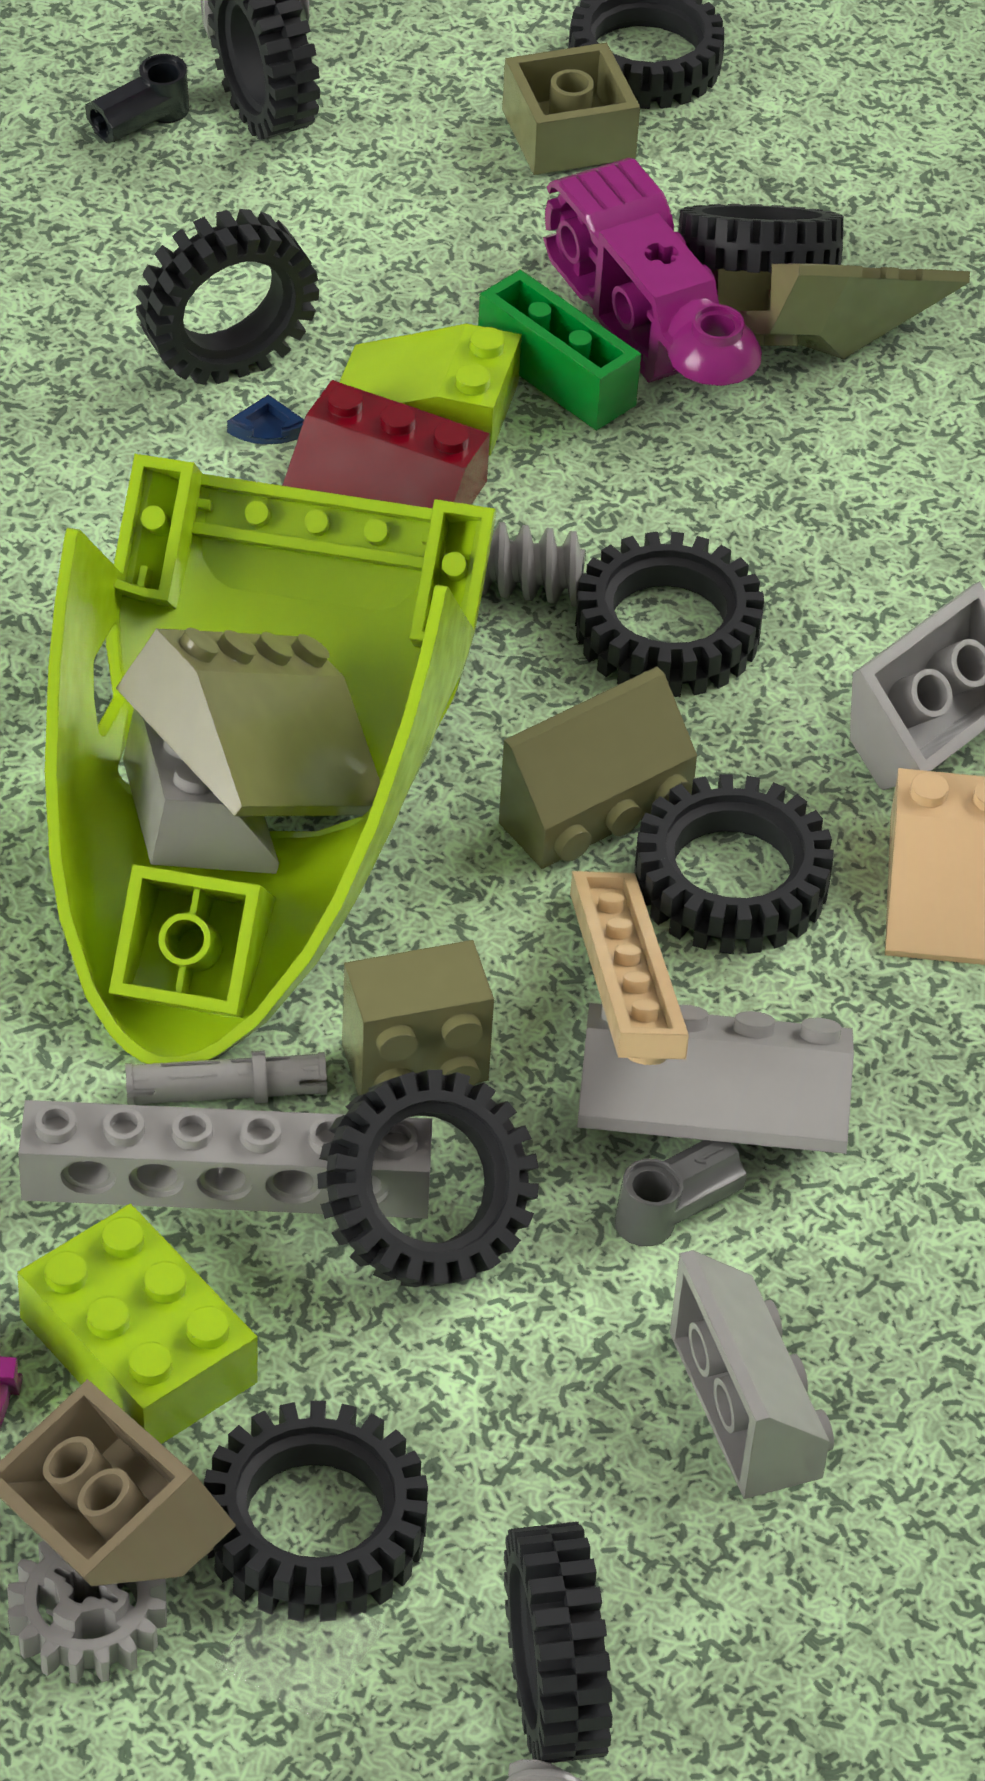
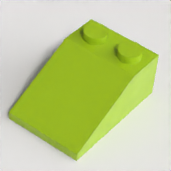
[340,323,522,456]

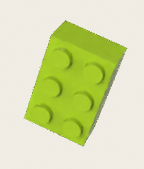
[17,1203,258,1444]

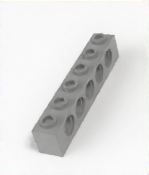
[18,1100,432,1219]

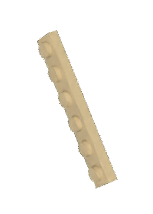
[570,871,689,1065]

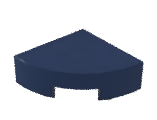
[227,394,304,445]

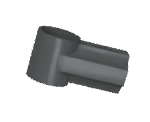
[615,1140,747,1246]

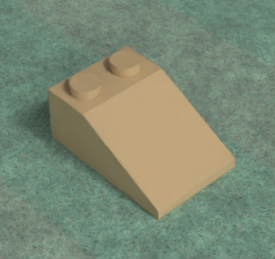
[885,768,985,965]

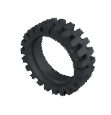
[568,0,724,109]
[678,204,844,273]

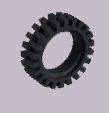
[208,0,320,140]
[136,209,319,385]
[575,532,764,697]
[634,774,834,954]
[317,1070,539,1287]
[204,1401,428,1623]
[504,1521,613,1763]

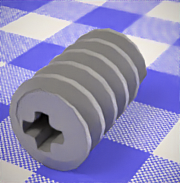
[482,522,586,607]

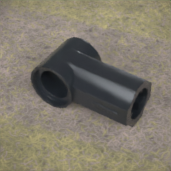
[85,54,189,143]

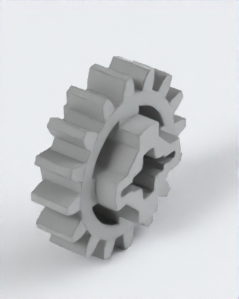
[7,1540,167,1684]

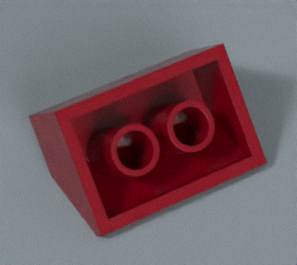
[282,380,490,509]

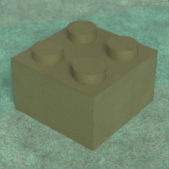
[502,42,640,175]
[342,940,494,1096]

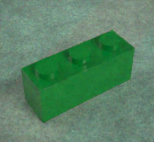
[478,269,641,431]

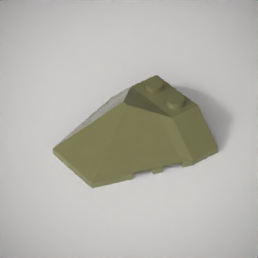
[710,263,970,359]

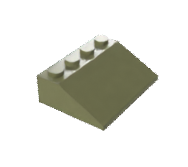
[116,628,380,816]

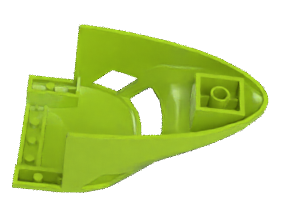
[44,453,497,1064]

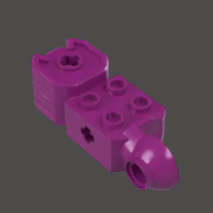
[543,158,762,386]

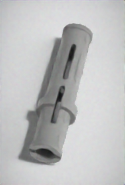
[125,1050,327,1105]

